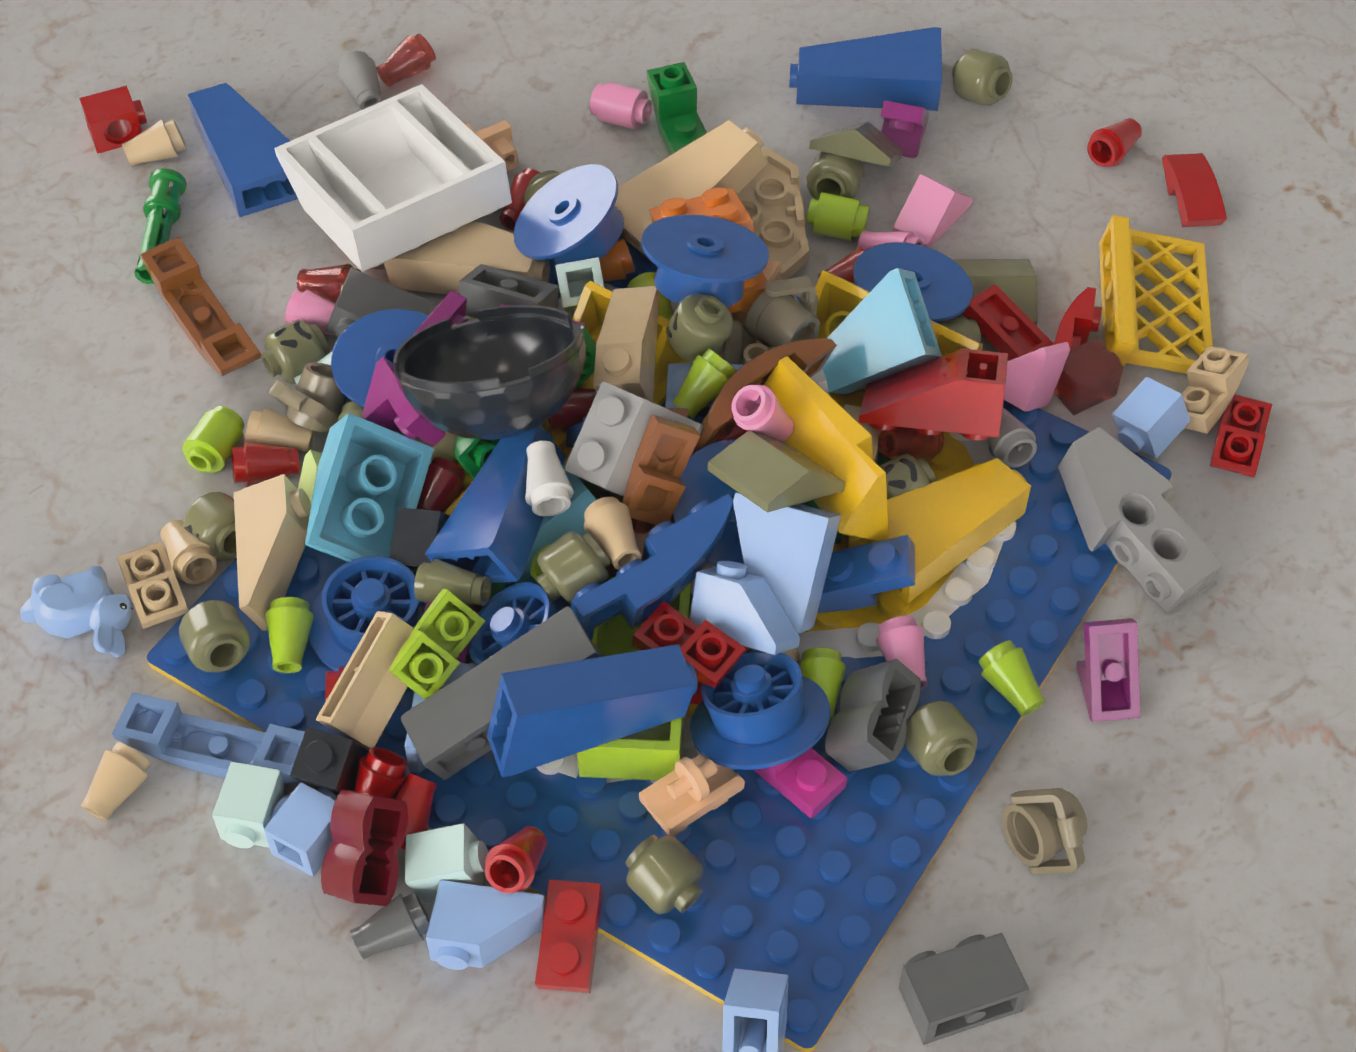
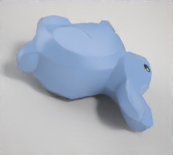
[20,566,133,658]

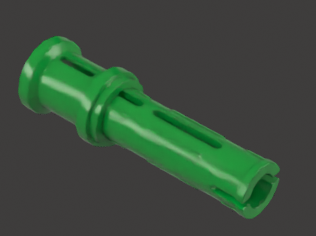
[134,168,187,284]

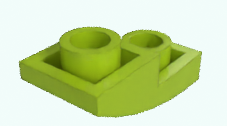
[388,589,485,700]

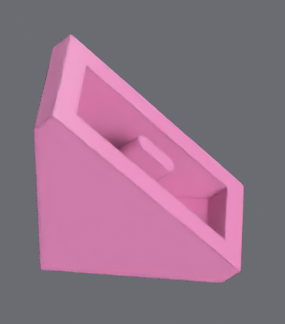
[893,174,973,248]
[1004,342,1070,412]

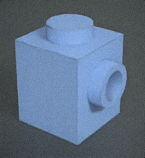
[1112,377,1191,459]
[264,782,337,876]

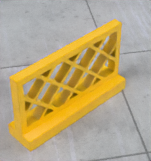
[1099,215,1213,374]

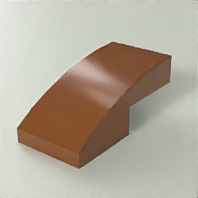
[623,414,700,525]

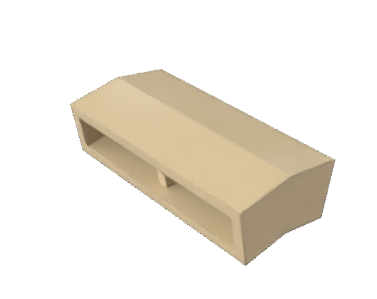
[316,611,414,750]

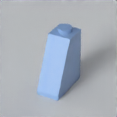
[733,492,841,634]

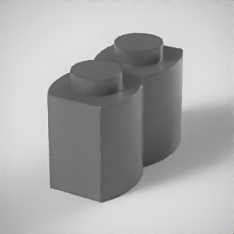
[825,659,921,772]

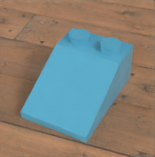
[305,413,434,562]

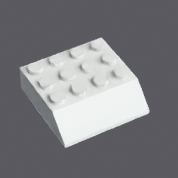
[274,84,512,272]

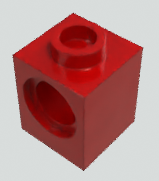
[79,85,147,154]

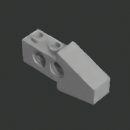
[1058,427,1224,613]

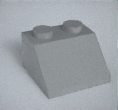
[564,381,704,496]

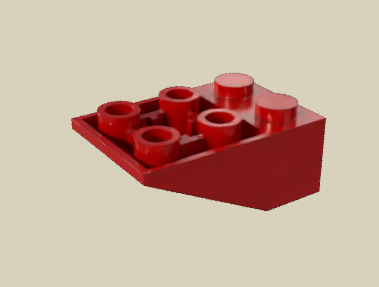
[859,349,1008,440]

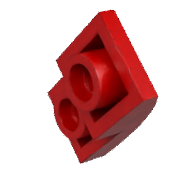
[1162,153,1227,227]
[1054,287,1102,378]
[1210,394,1272,478]
[632,601,746,688]

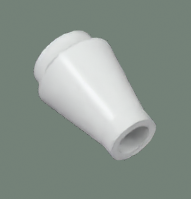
[525,441,574,516]

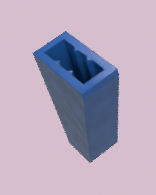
[789,27,942,111]
[188,83,298,217]
[425,426,566,583]
[487,644,697,777]

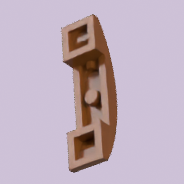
[140,237,261,376]
[694,338,837,452]

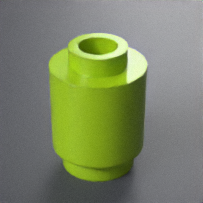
[806,192,870,241]
[182,406,245,473]

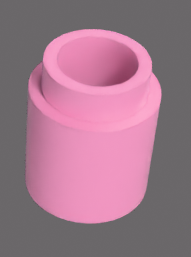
[590,82,652,130]

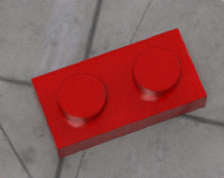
[962,284,1054,361]
[535,880,603,993]

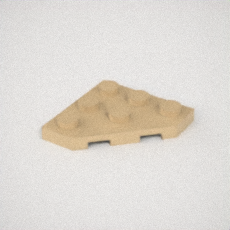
[737,147,810,280]

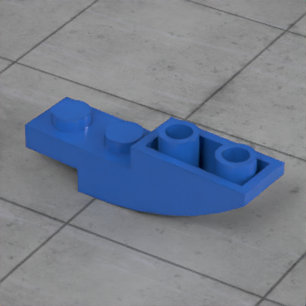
[571,493,733,632]
[817,535,915,613]

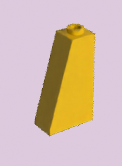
[841,458,1031,604]

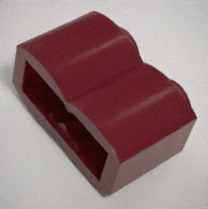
[321,789,408,906]

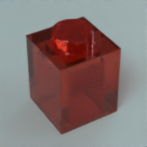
[1054,338,1124,416]

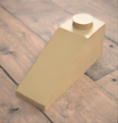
[593,286,659,403]
[234,474,311,631]

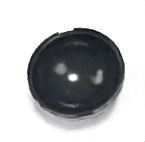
[393,305,585,440]

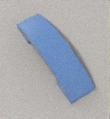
[112,692,305,783]

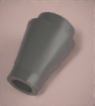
[350,892,430,959]

